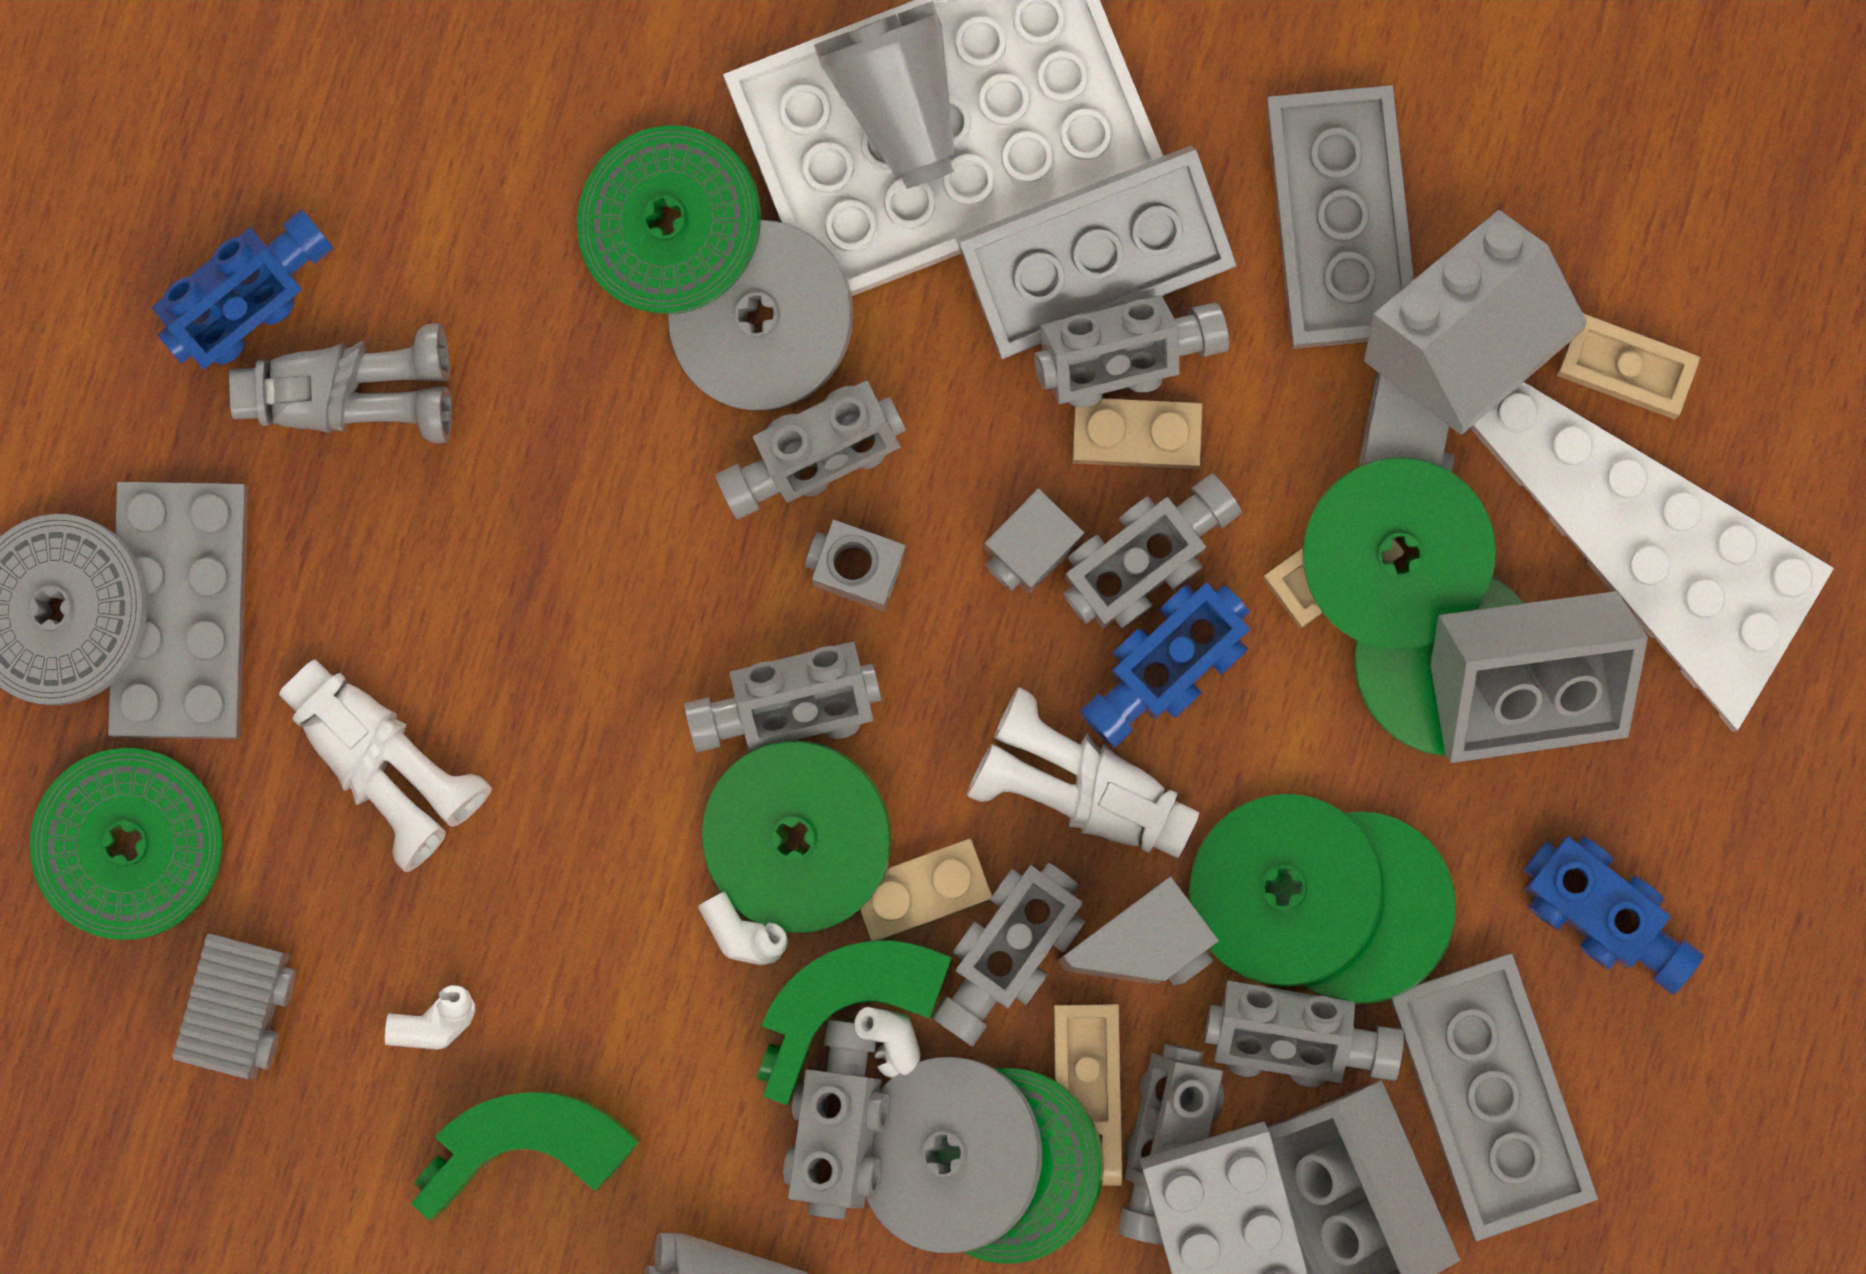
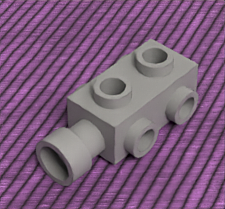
[1034,295,1229,407]
[715,380,907,520]
[1063,473,1242,629]
[684,641,882,753]
[931,863,1086,1047]
[1204,981,1404,1087]
[783,1020,890,1219]
[1117,1043,1224,1245]

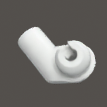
[698,892,788,966]
[385,985,475,1050]
[854,1007,921,1078]

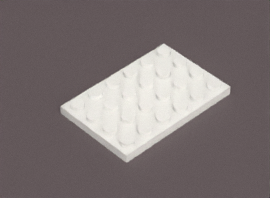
[723,0,1163,296]

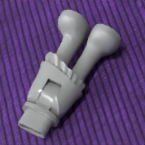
[229,323,452,444]

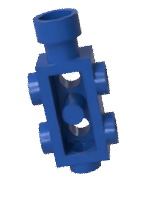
[151,209,334,370]
[1079,582,1250,748]
[1523,836,1704,995]

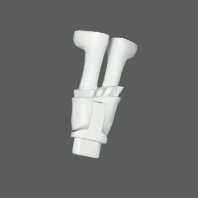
[279,659,492,872]
[966,687,1199,858]

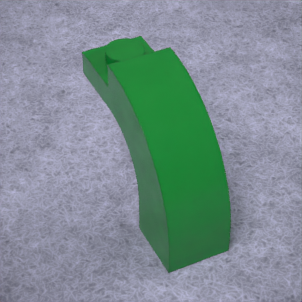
[756,941,952,1105]
[411,1092,642,1221]

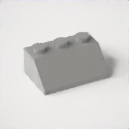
[1364,210,1587,435]
[1431,591,1648,763]
[1057,876,1219,986]
[1267,1080,1460,1274]

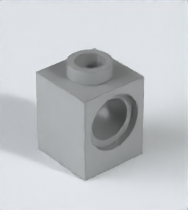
[984,488,1084,594]
[805,519,906,612]

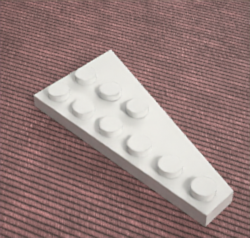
[1470,382,1834,732]

